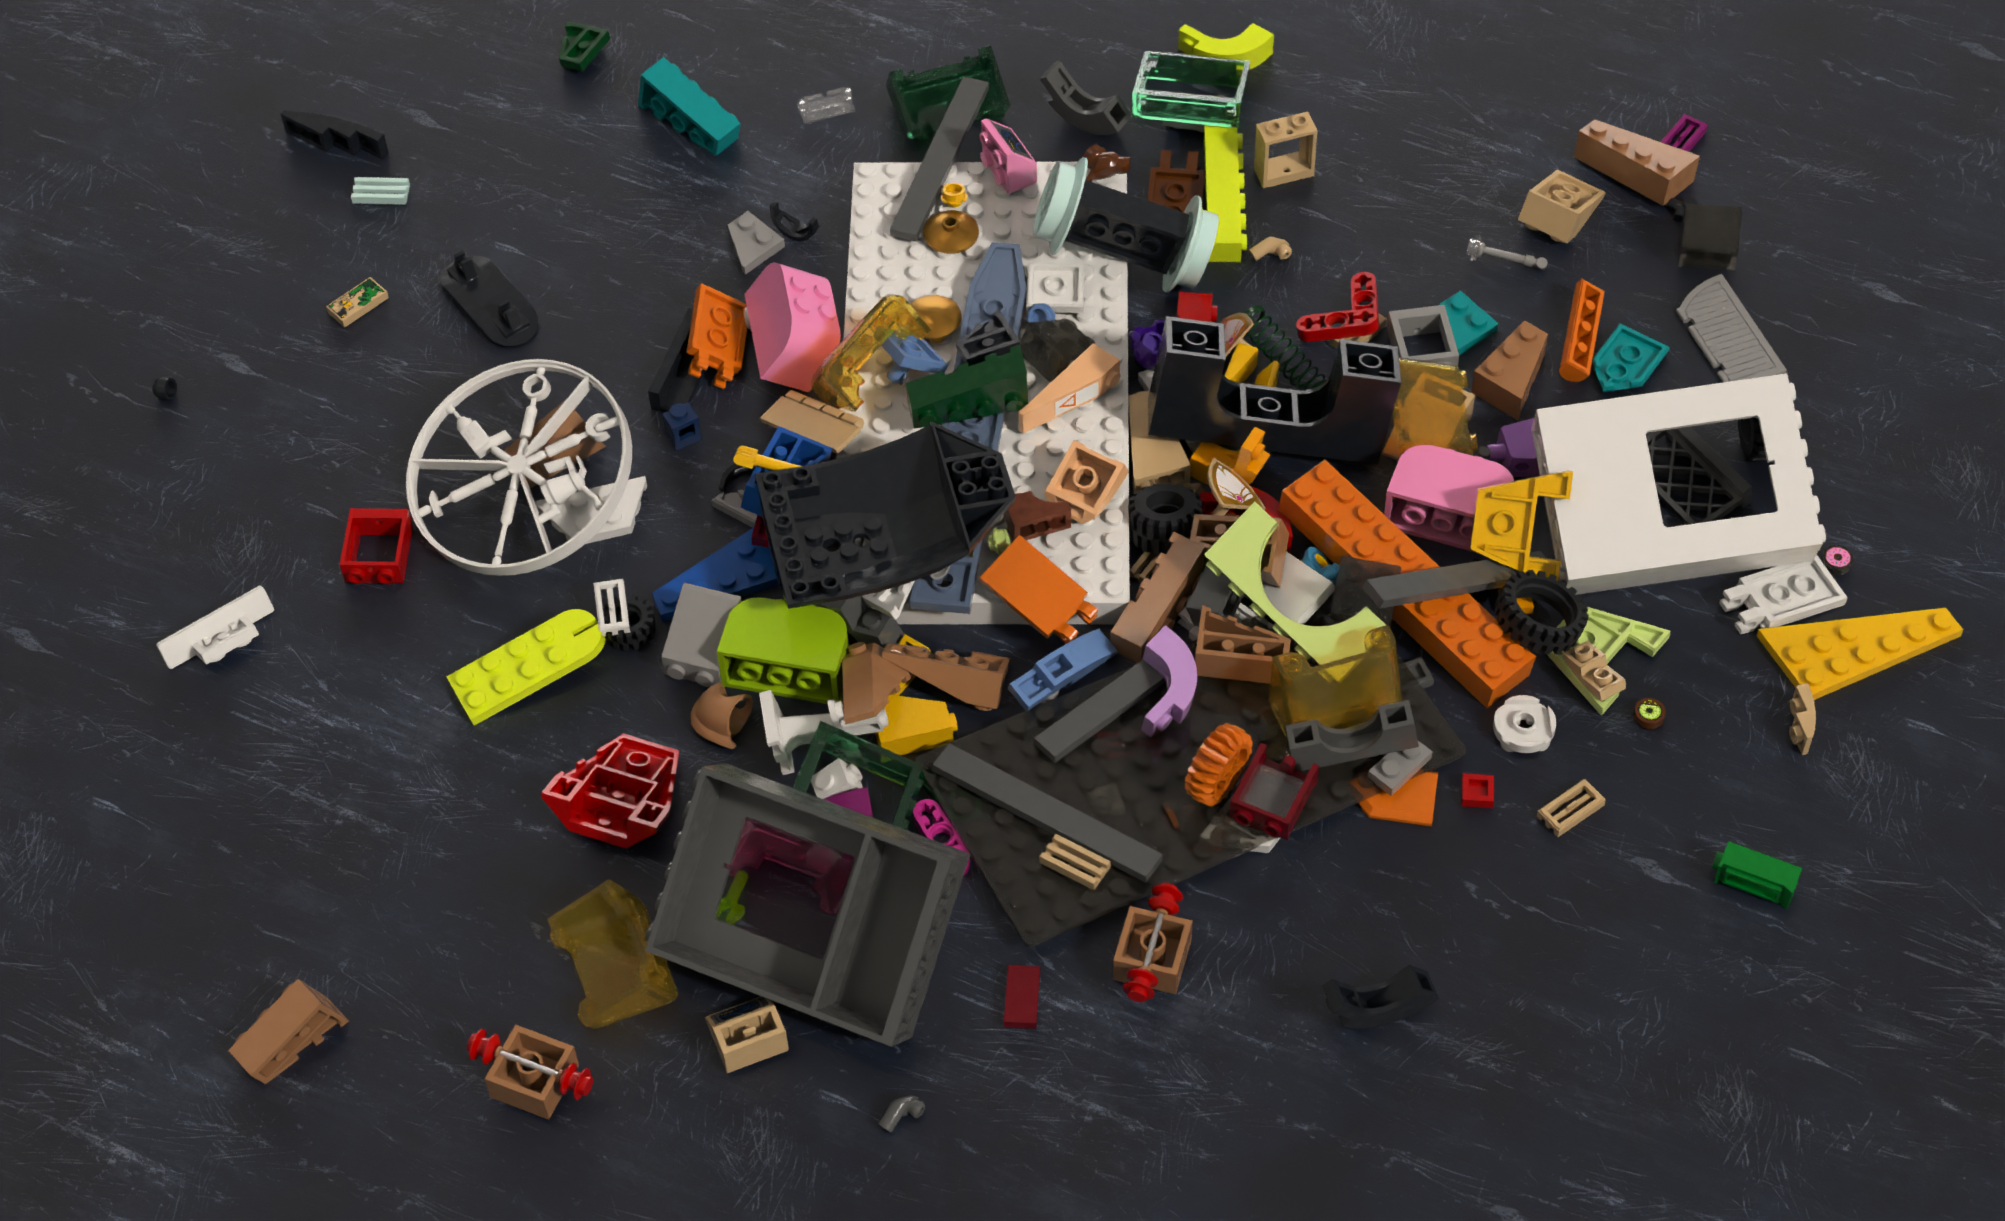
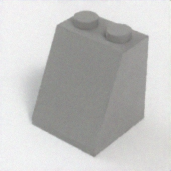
[661,583,742,687]

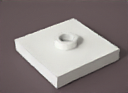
[1026,263,1085,313]

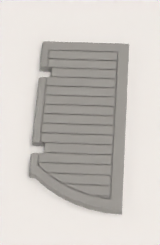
[1676,274,1787,382]

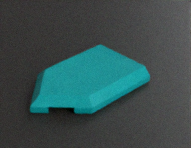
[1592,324,1670,392]

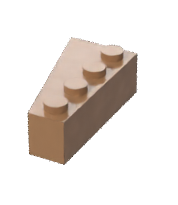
[1573,119,1700,206]
[1110,532,1205,663]

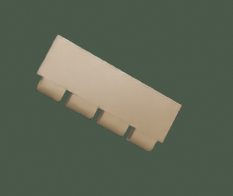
[759,390,864,454]

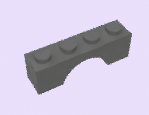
[1285,700,1419,772]

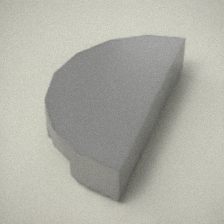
[711,490,757,527]

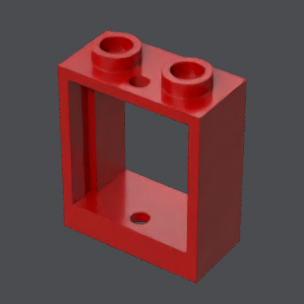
[340,508,413,584]

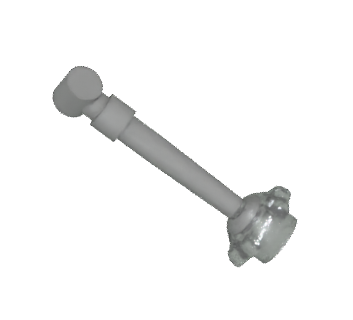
[1466,235,1548,271]

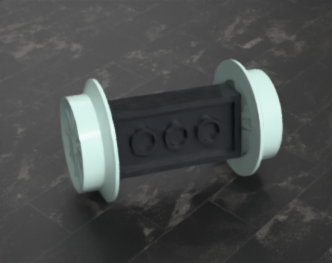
[1033,157,1219,293]

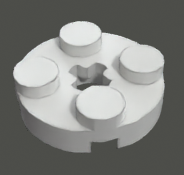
[1493,695,1556,753]

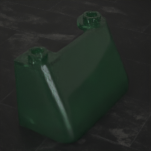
[886,45,1010,141]

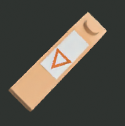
[1018,343,1121,434]

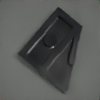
[956,310,1021,366]

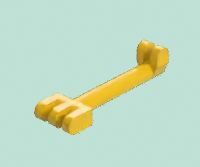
[733,446,801,471]

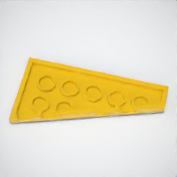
[1757,608,1963,700]

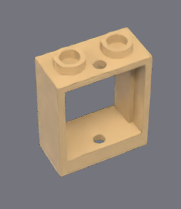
[1254,112,1318,189]

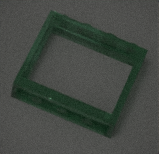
[1131,51,1250,128]
[792,721,924,830]

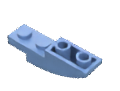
[1008,628,1118,712]

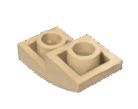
[1563,641,1626,701]
[1789,683,1816,755]

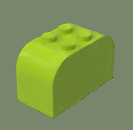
[717,597,849,704]

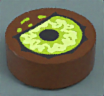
[1633,698,1666,729]

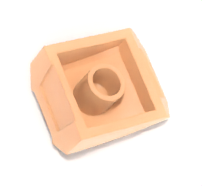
[1044,440,1129,524]

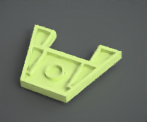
[1547,607,1671,716]

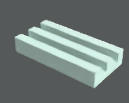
[351,177,410,205]

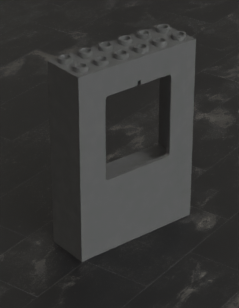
[645,763,970,1047]

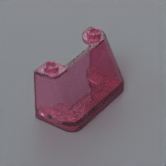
[725,817,854,915]

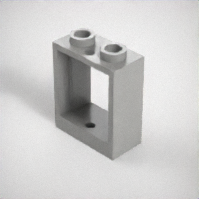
[1387,305,1459,381]

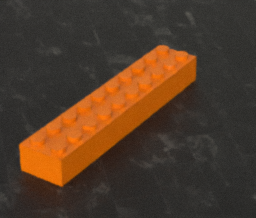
[1278,460,1536,708]

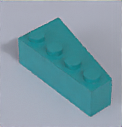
[638,57,741,156]

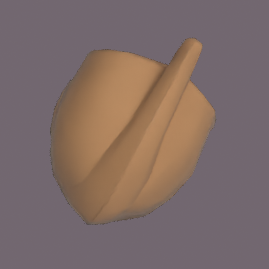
[691,682,753,749]

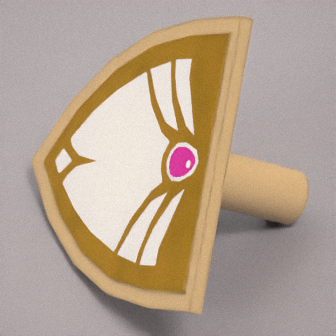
[1221,313,1259,357]
[1207,458,1266,515]

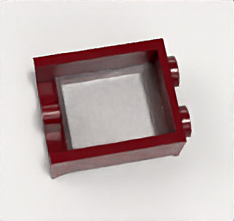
[1230,743,1319,841]

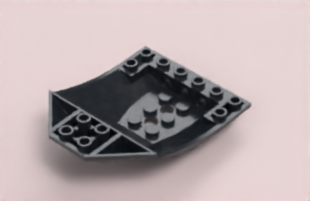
[755,421,1015,609]

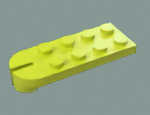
[446,609,606,726]

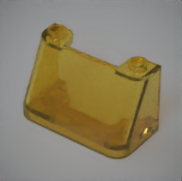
[811,294,931,412]
[1393,357,1479,456]
[1269,625,1403,739]
[548,879,678,1029]

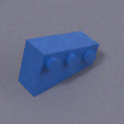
[740,426,833,517]

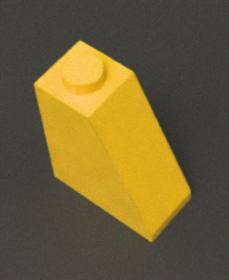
[875,695,958,760]

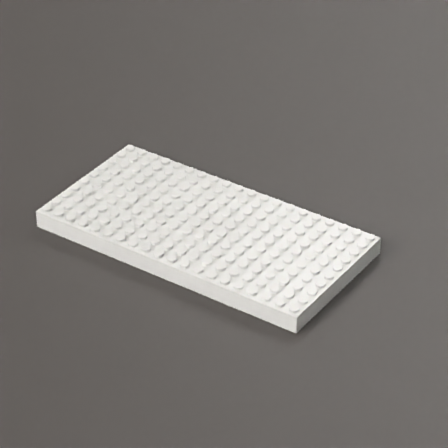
[837,162,1130,624]

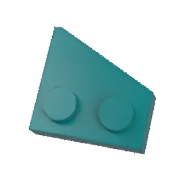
[1440,291,1499,356]

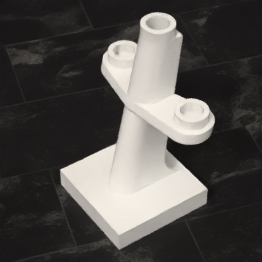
[759,690,889,775]

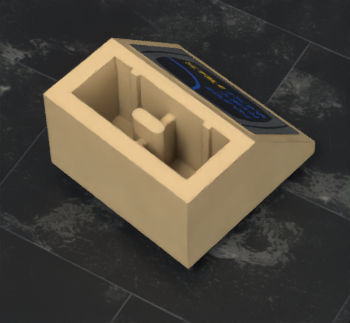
[705,996,789,1073]

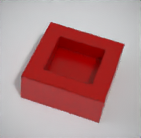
[1461,773,1494,808]

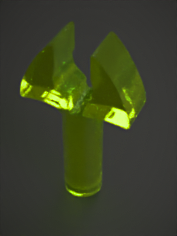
[716,870,749,924]

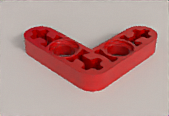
[1296,272,1379,342]

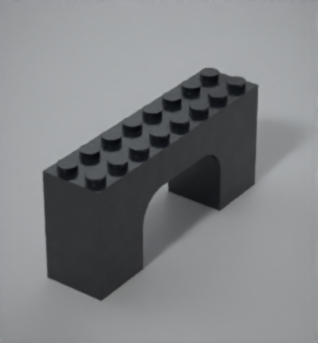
[1148,316,1401,464]

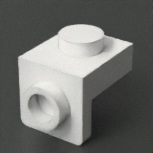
[810,758,863,799]

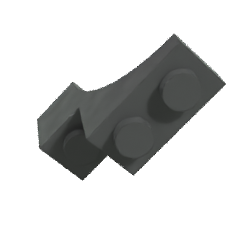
[814,596,904,648]

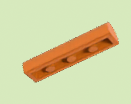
[1559,278,1605,382]

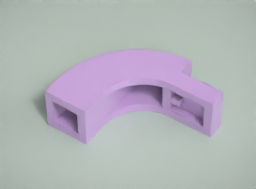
[1141,625,1197,737]

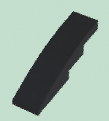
[281,111,389,159]

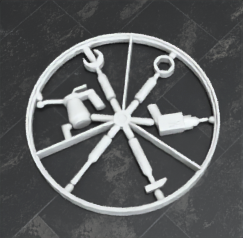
[406,359,632,576]

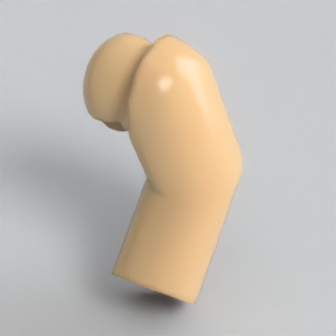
[1249,237,1292,261]

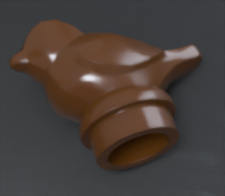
[1083,144,1131,182]

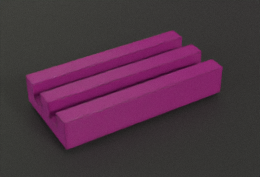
[1660,114,1708,152]

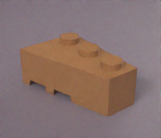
[1471,320,1548,421]
[1190,514,1289,588]
[1195,605,1291,685]
[228,979,349,1084]

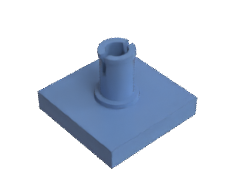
[872,326,948,385]

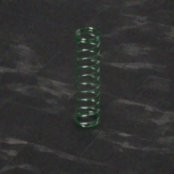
[1243,305,1327,390]

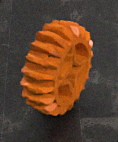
[1185,723,1253,807]

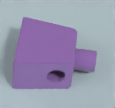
[1485,418,1540,477]

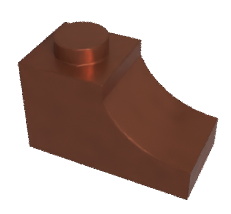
[1004,491,1071,540]

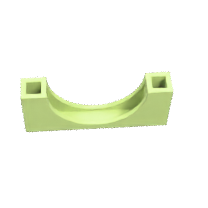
[1204,502,1389,683]

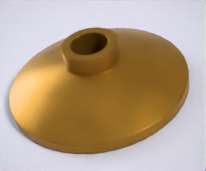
[923,210,979,254]

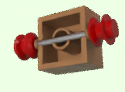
[1113,883,1193,1002]
[467,1025,594,1120]

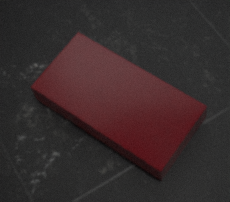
[1004,965,1041,1029]

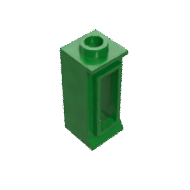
[1712,841,1802,910]

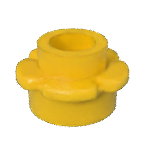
[940,183,968,208]

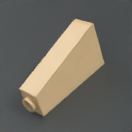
[1128,390,1191,494]

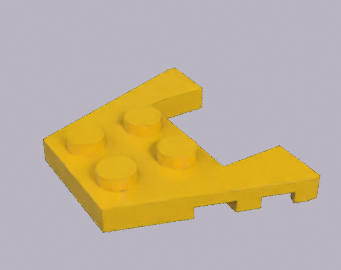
[1470,470,1573,582]

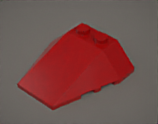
[541,733,679,848]

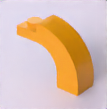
[1189,427,1270,485]

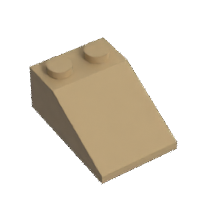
[1518,170,1606,243]

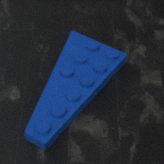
[652,527,778,622]

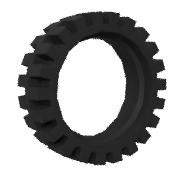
[1494,570,1589,655]

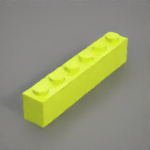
[1204,122,1247,262]

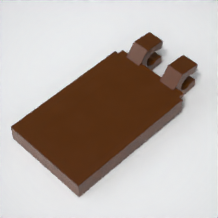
[1147,150,1205,213]

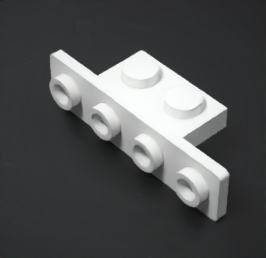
[156,586,274,669]

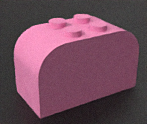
[744,262,841,392]
[1384,445,1514,553]

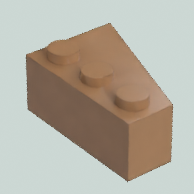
[504,399,606,488]

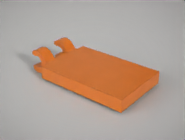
[687,283,747,390]
[979,535,1098,644]

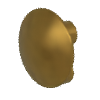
[905,295,962,343]

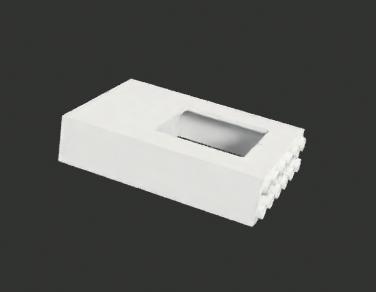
[1531,373,1826,595]

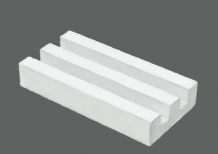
[593,579,630,636]

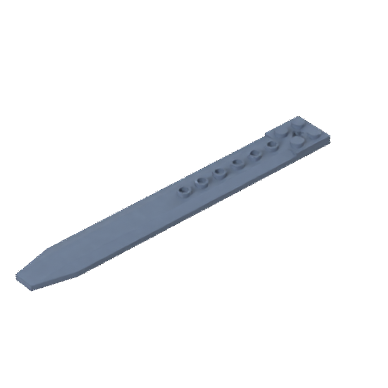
[909,242,1026,614]

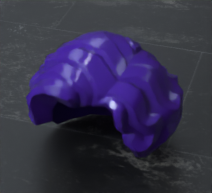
[1128,319,1165,370]

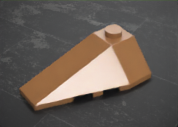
[842,642,912,724]
[882,643,1011,711]

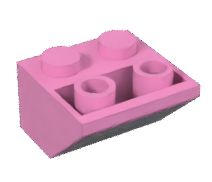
[979,119,1037,194]

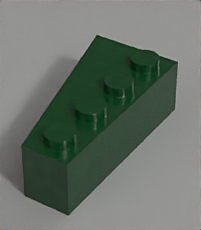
[906,344,1028,429]

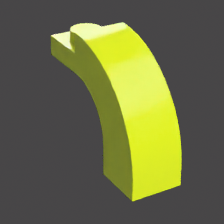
[1178,23,1274,74]

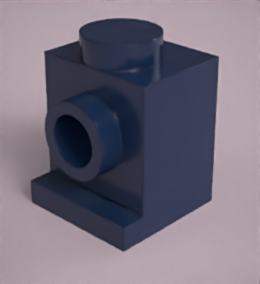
[662,403,702,451]

